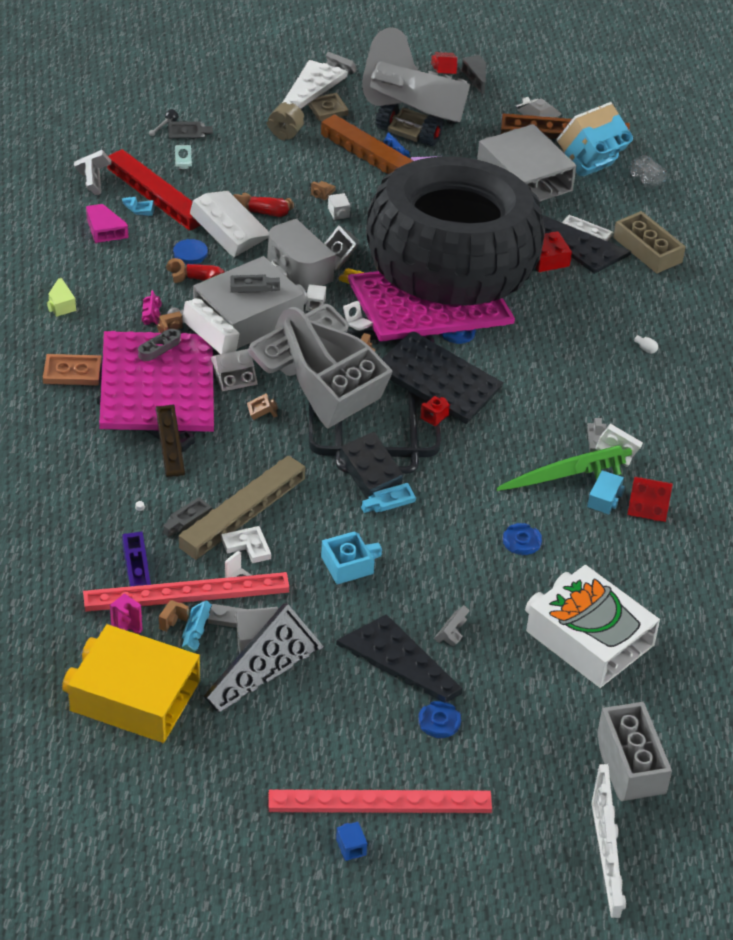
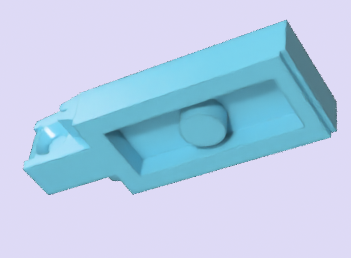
[361,483,416,513]
[182,600,212,653]

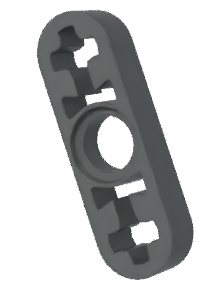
[138,329,181,361]

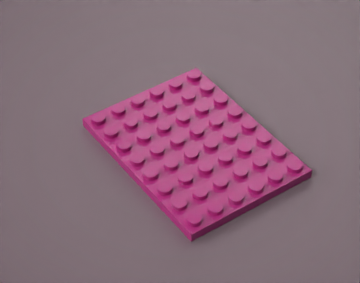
[348,271,515,341]
[99,331,214,432]

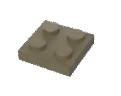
[308,93,349,121]

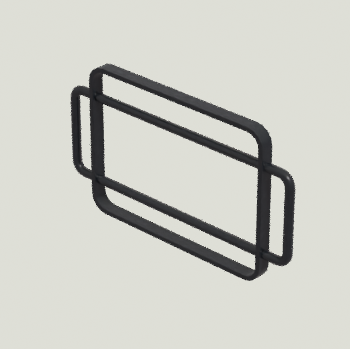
[309,317,441,474]

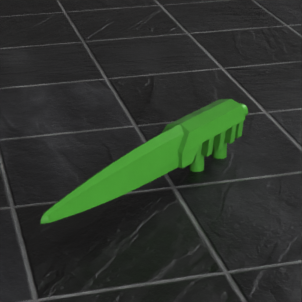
[497,445,632,491]

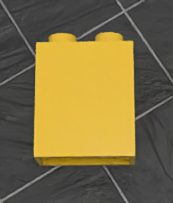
[62,624,200,743]

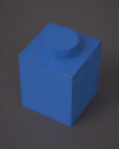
[336,822,367,861]

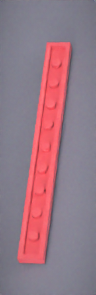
[83,572,289,612]
[269,790,492,813]

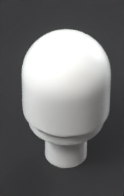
[634,335,658,354]

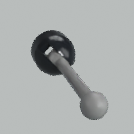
[149,109,179,136]

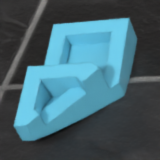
[122,197,155,216]

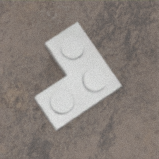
[221,526,271,563]

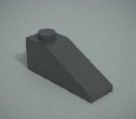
[462,55,486,94]

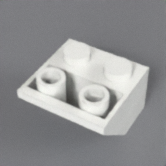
[211,349,258,392]

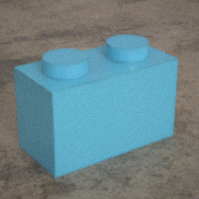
[587,470,625,514]

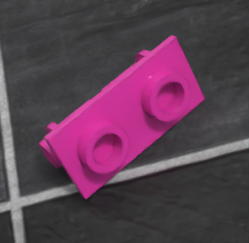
[142,290,162,325]

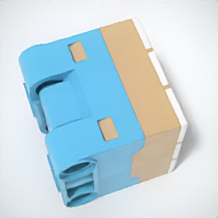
[556,102,633,176]

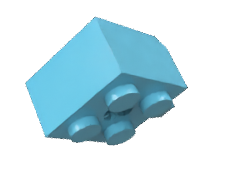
[321,532,382,584]

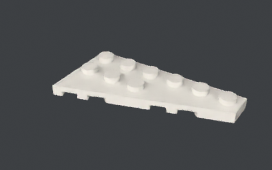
[282,60,348,109]
[592,764,626,918]

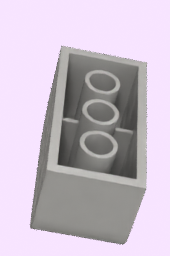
[267,219,336,291]
[598,702,672,801]

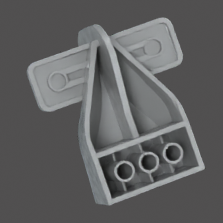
[362,28,470,123]
[248,304,393,429]

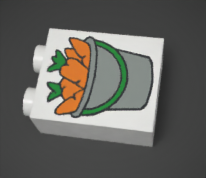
[525,565,660,688]

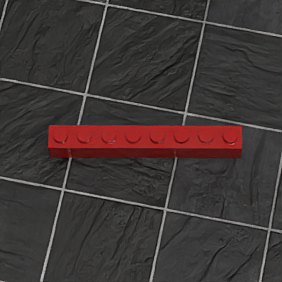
[431,52,458,74]
[107,149,201,231]

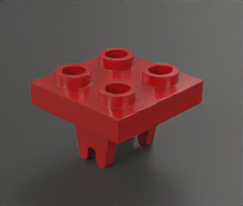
[627,476,673,522]

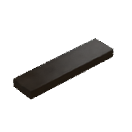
[155,404,185,477]

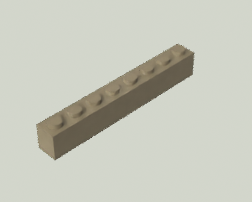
[179,455,305,560]

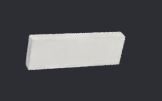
[562,215,613,241]

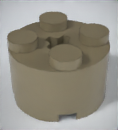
[267,102,304,140]

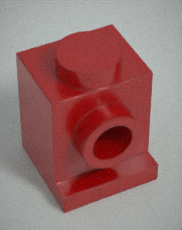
[420,396,450,426]

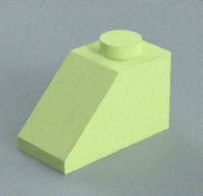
[47,278,76,317]

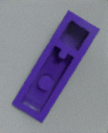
[122,531,151,587]

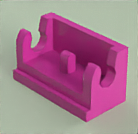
[110,593,143,634]

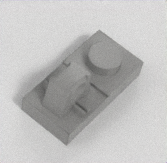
[325,52,357,73]
[587,418,606,452]
[433,605,470,646]

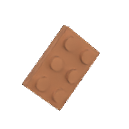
[43,354,102,385]

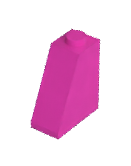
[86,204,128,243]

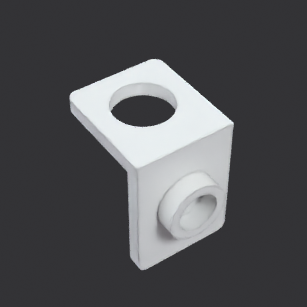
[343,301,373,331]
[225,551,251,578]

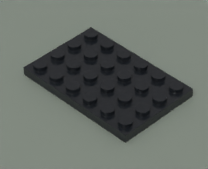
[382,332,503,424]

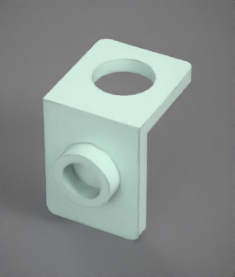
[175,145,192,169]

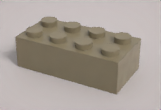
[613,211,686,273]

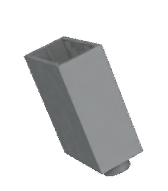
[477,124,577,201]
[193,256,308,349]

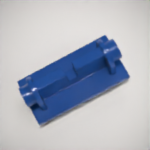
[383,132,410,158]

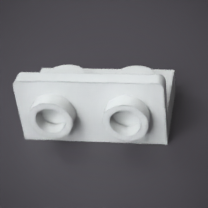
[595,424,643,467]

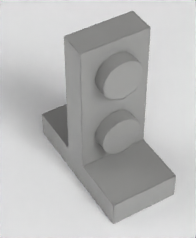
[74,150,111,195]

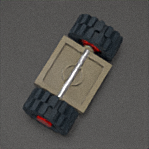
[376,104,444,146]

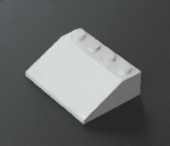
[190,191,269,257]

